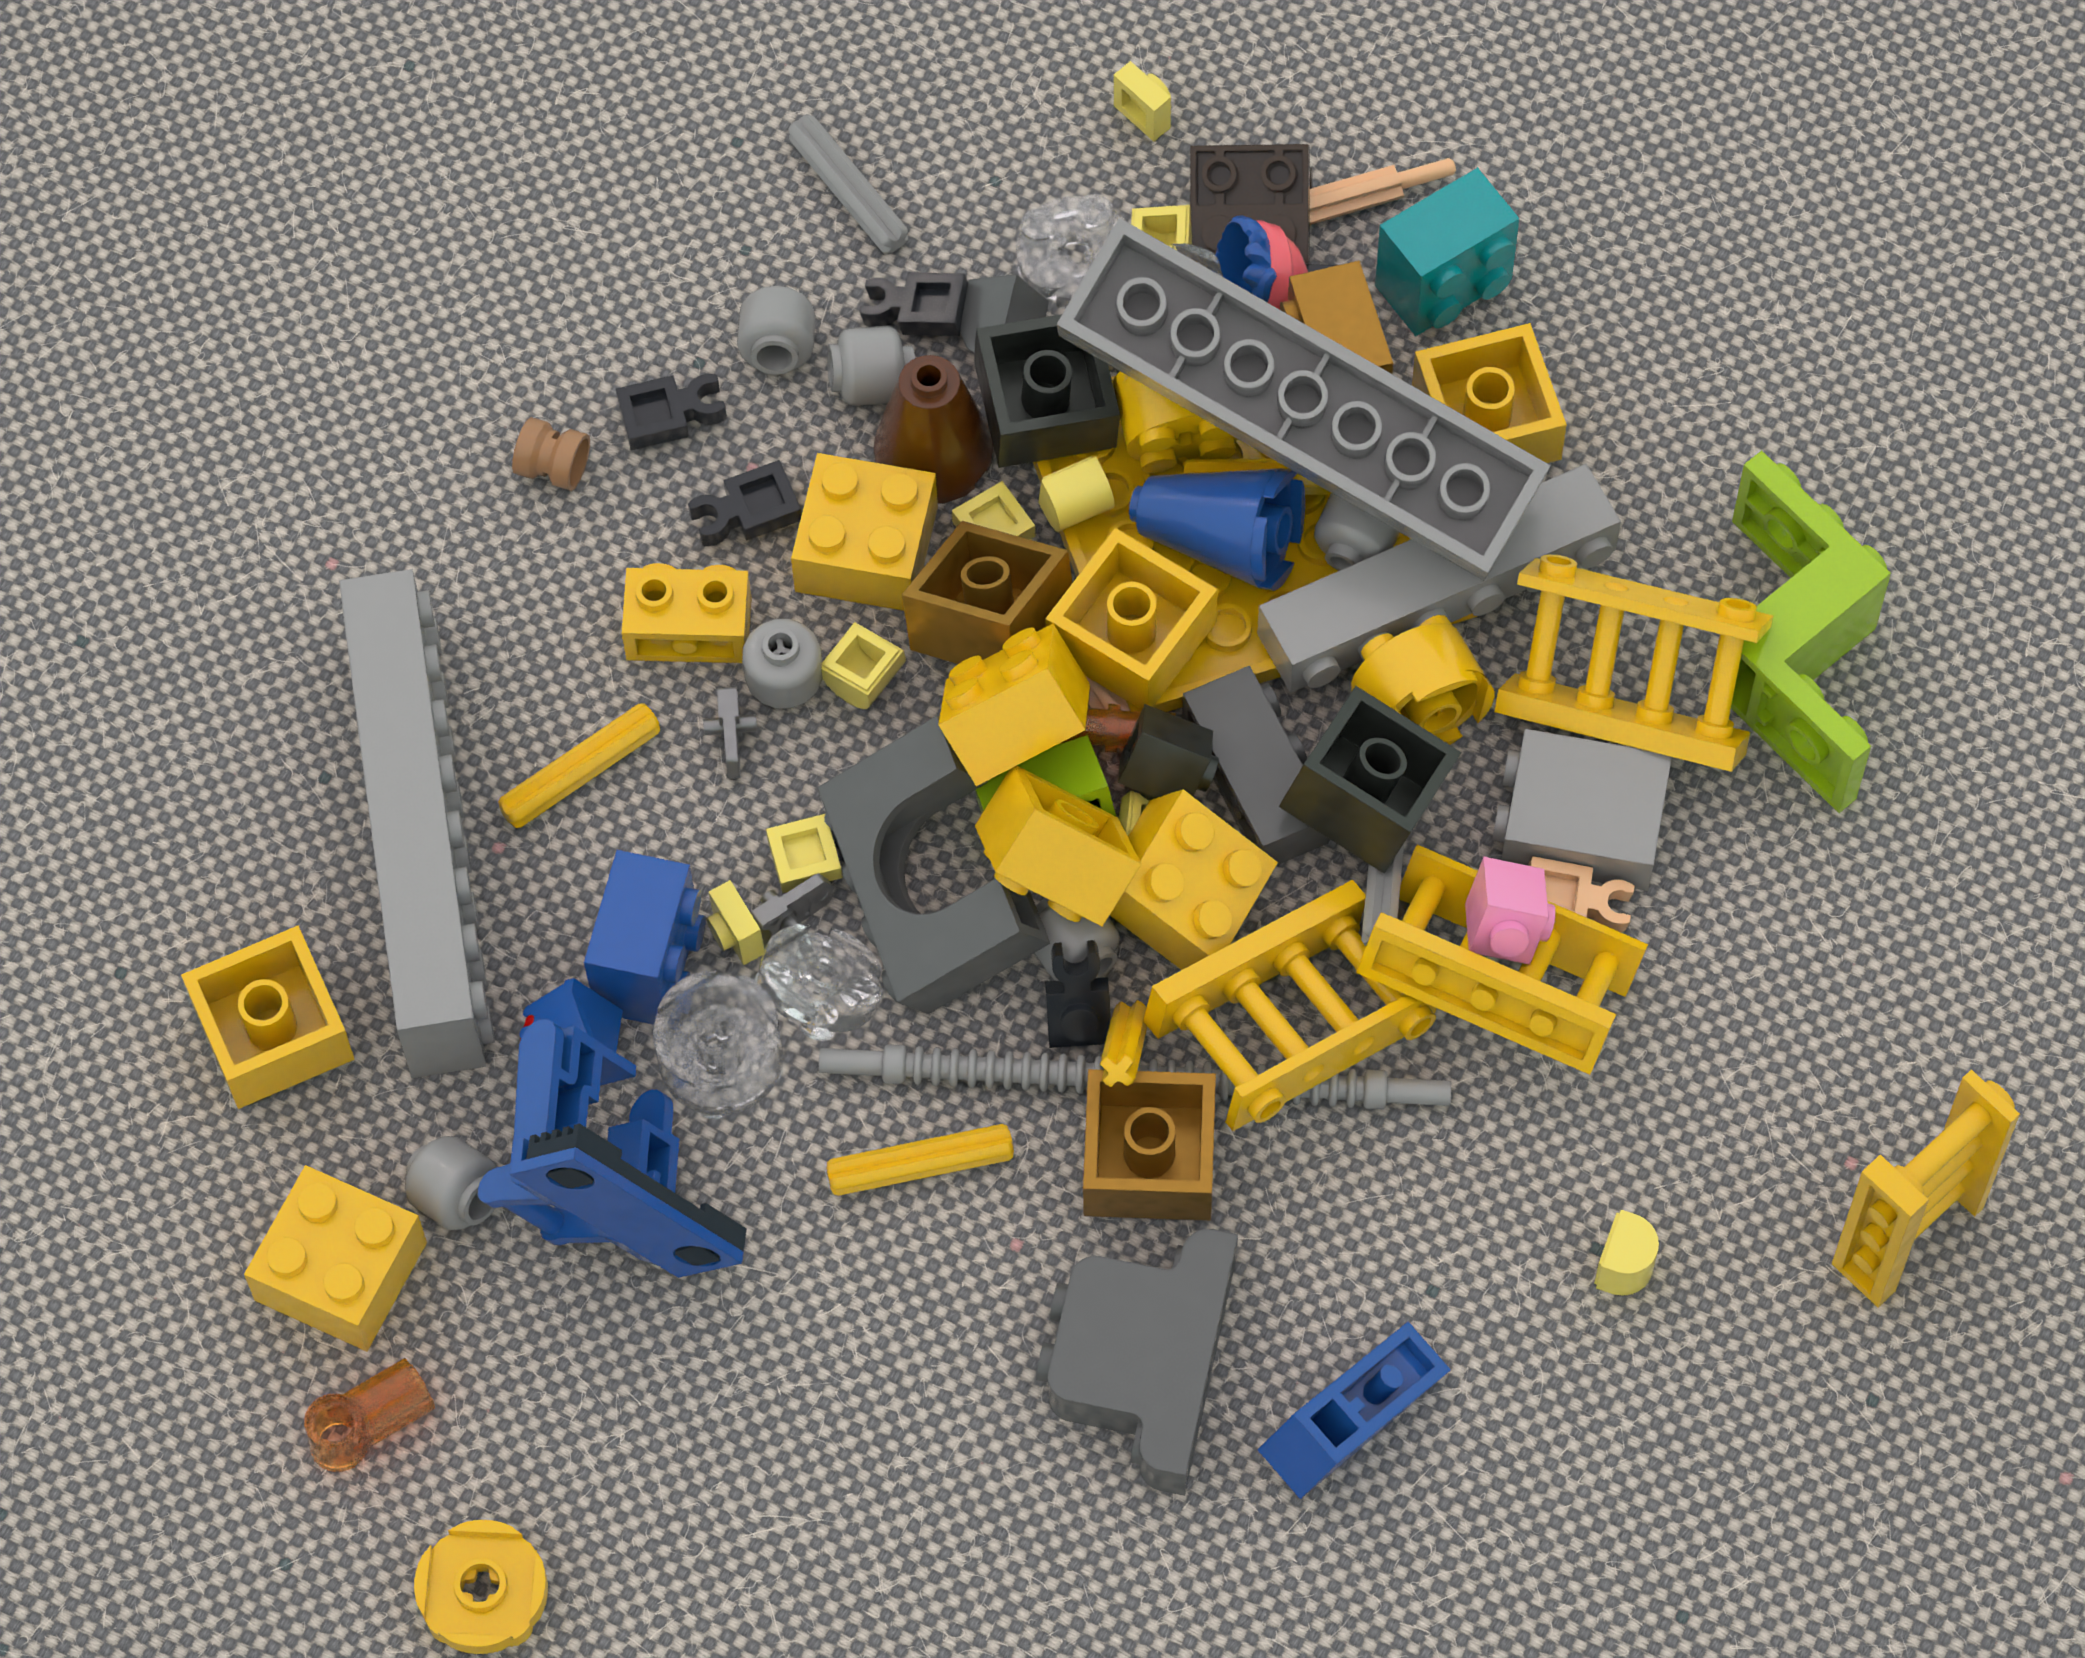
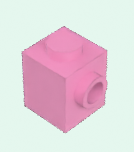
[1465,857,1555,965]

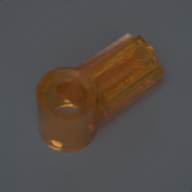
[304,1358,435,1472]

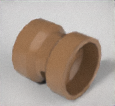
[512,417,590,491]

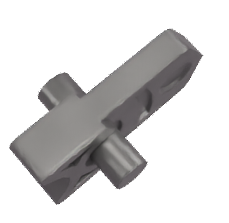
[703,687,757,779]
[750,873,834,950]

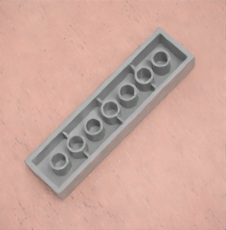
[1057,218,1551,581]
[339,569,495,1078]

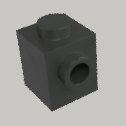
[1118,704,1219,800]

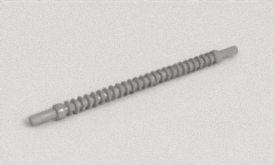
[819,1044,1451,1110]

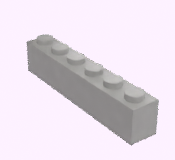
[1257,464,1621,693]

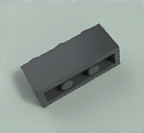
[1182,665,1329,866]

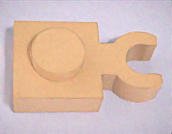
[1528,856,1635,932]

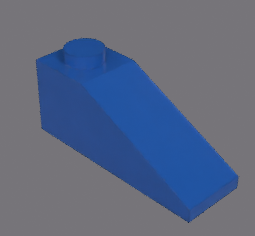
[1257,1322,1451,1499]

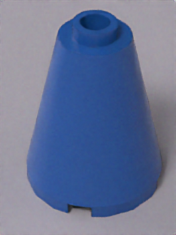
[1129,468,1306,591]

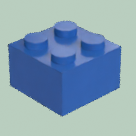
[584,850,706,1028]

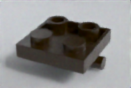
[1190,144,1313,266]

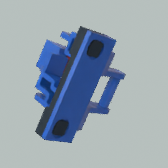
[478,978,747,1278]

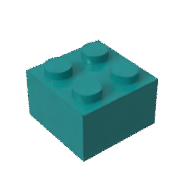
[1375,167,1520,337]

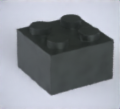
[974,314,1120,468]
[1279,686,1462,874]

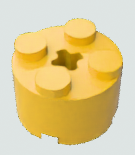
[1113,371,1238,473]
[1351,615,1495,745]

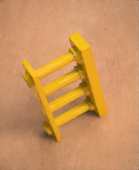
[1494,554,1773,772]
[1356,844,1648,1075]
[1143,879,1437,1131]
[1832,1070,2020,1308]

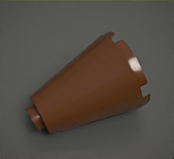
[874,355,993,504]

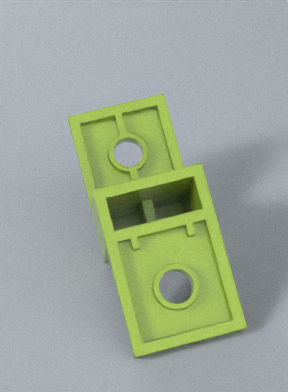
[1731,450,1891,813]

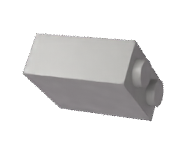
[1492,729,1672,891]

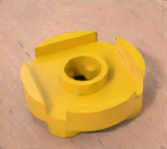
[414,1520,548,1654]

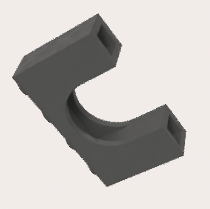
[817,715,1050,1014]

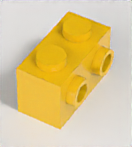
[622,563,752,663]

